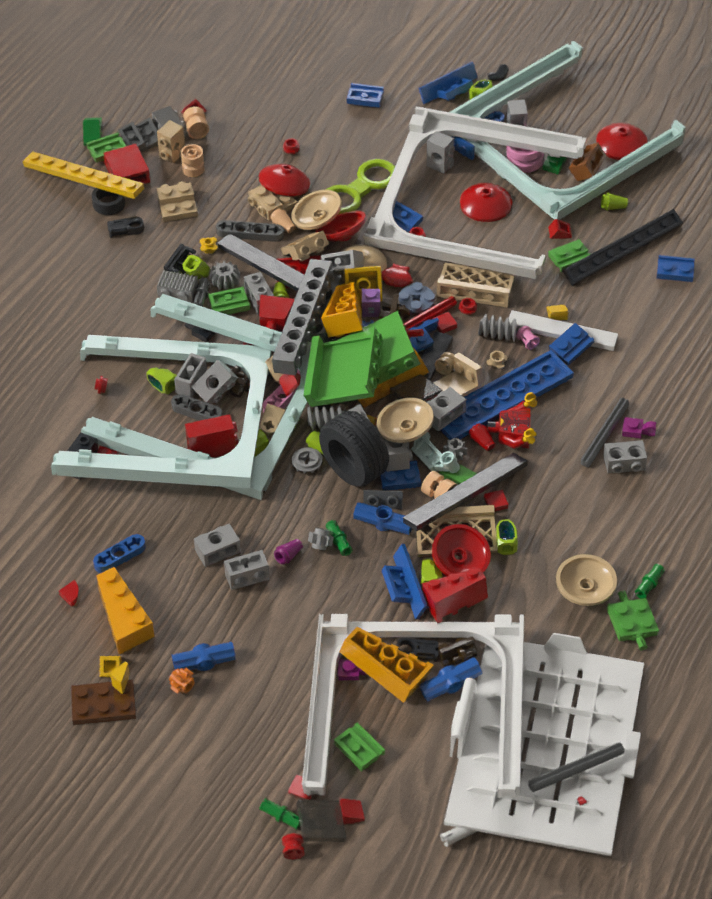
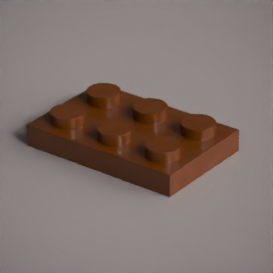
[71,679,136,725]

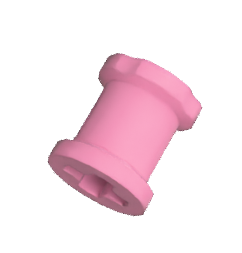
[516,326,540,350]

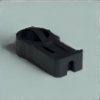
[107,216,144,238]
[397,638,439,662]

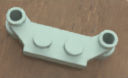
[411,432,460,473]

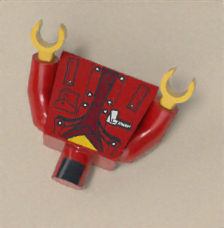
[488,392,537,449]

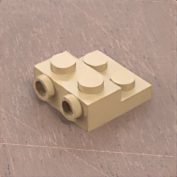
[157,181,198,222]
[248,185,297,221]
[280,231,329,261]

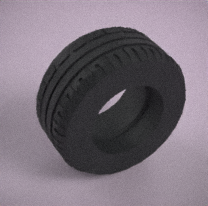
[319,411,389,487]

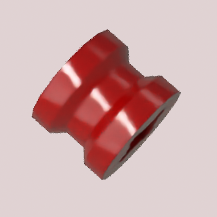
[282,833,305,860]

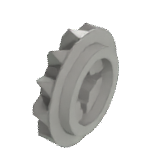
[292,448,322,474]

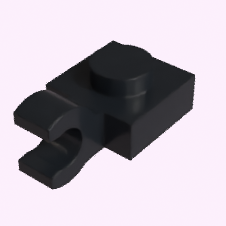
[184,323,216,342]

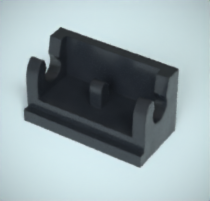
[164,243,197,275]

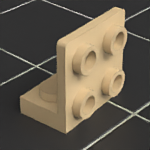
[433,353,484,397]

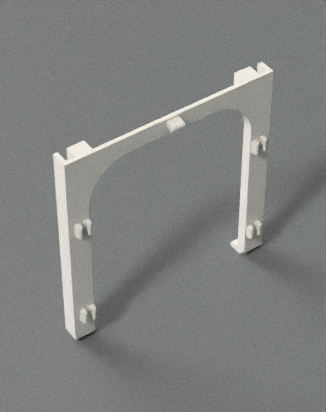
[364,106,586,279]
[302,614,524,798]

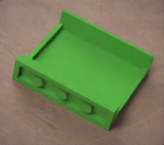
[336,311,421,385]
[303,326,383,407]

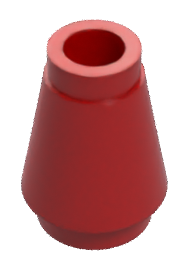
[469,423,496,452]

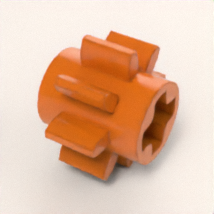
[169,668,195,694]

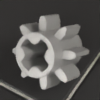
[443,438,467,461]
[308,528,334,550]

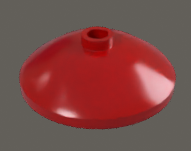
[596,123,647,160]
[259,164,310,196]
[460,183,512,222]
[316,211,367,242]
[432,524,491,576]

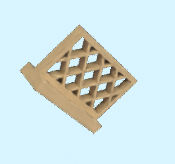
[436,263,515,308]
[415,505,497,557]

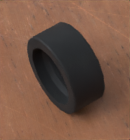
[92,188,125,215]

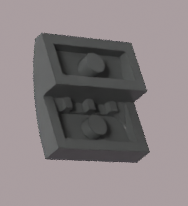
[118,117,158,152]

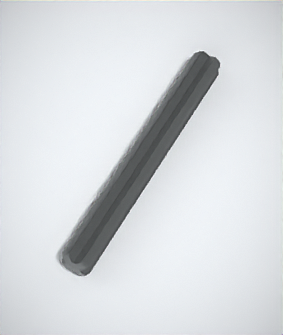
[581,398,629,467]
[528,742,625,792]

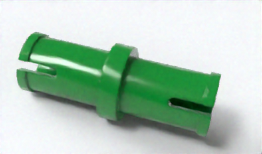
[325,520,353,556]
[635,564,665,599]
[259,798,304,830]

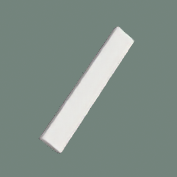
[509,310,618,351]

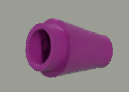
[274,539,303,564]

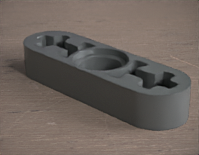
[171,394,222,421]

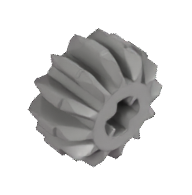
[210,261,240,290]

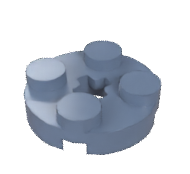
[399,282,435,315]

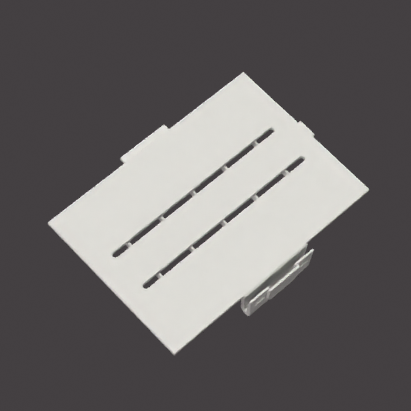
[444,633,644,856]

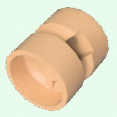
[183,107,209,139]
[181,144,205,177]
[421,471,457,499]

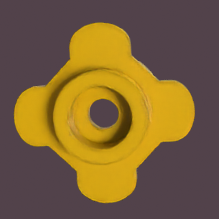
[200,237,218,254]

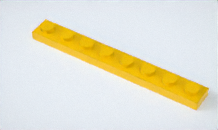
[23,152,144,199]

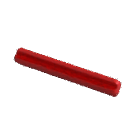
[404,296,457,329]

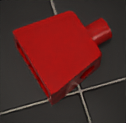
[259,295,295,332]

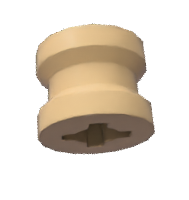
[435,352,454,375]

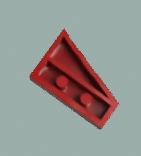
[422,568,488,624]

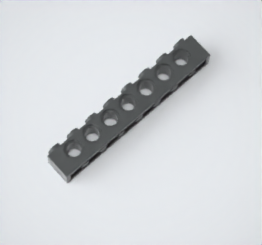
[272,259,335,375]

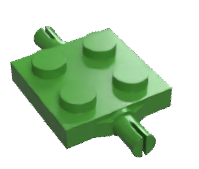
[607,590,659,651]

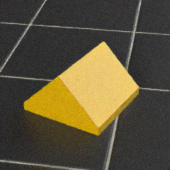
[344,266,383,303]

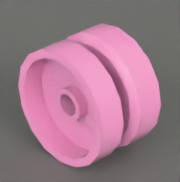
[506,146,544,173]

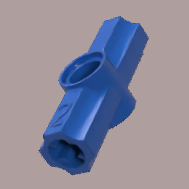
[353,502,412,535]
[172,642,236,671]
[419,658,483,702]

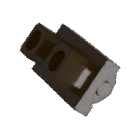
[379,294,410,320]
[214,365,250,398]
[438,636,478,668]

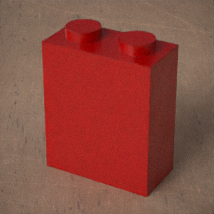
[103,144,150,184]
[185,414,239,458]

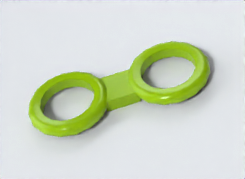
[326,159,395,215]

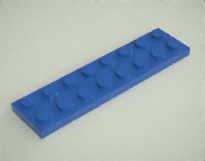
[440,350,574,440]

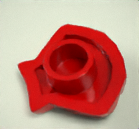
[381,263,413,287]

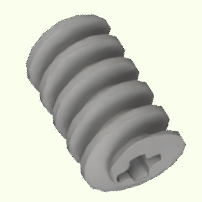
[478,314,518,342]
[307,406,346,431]

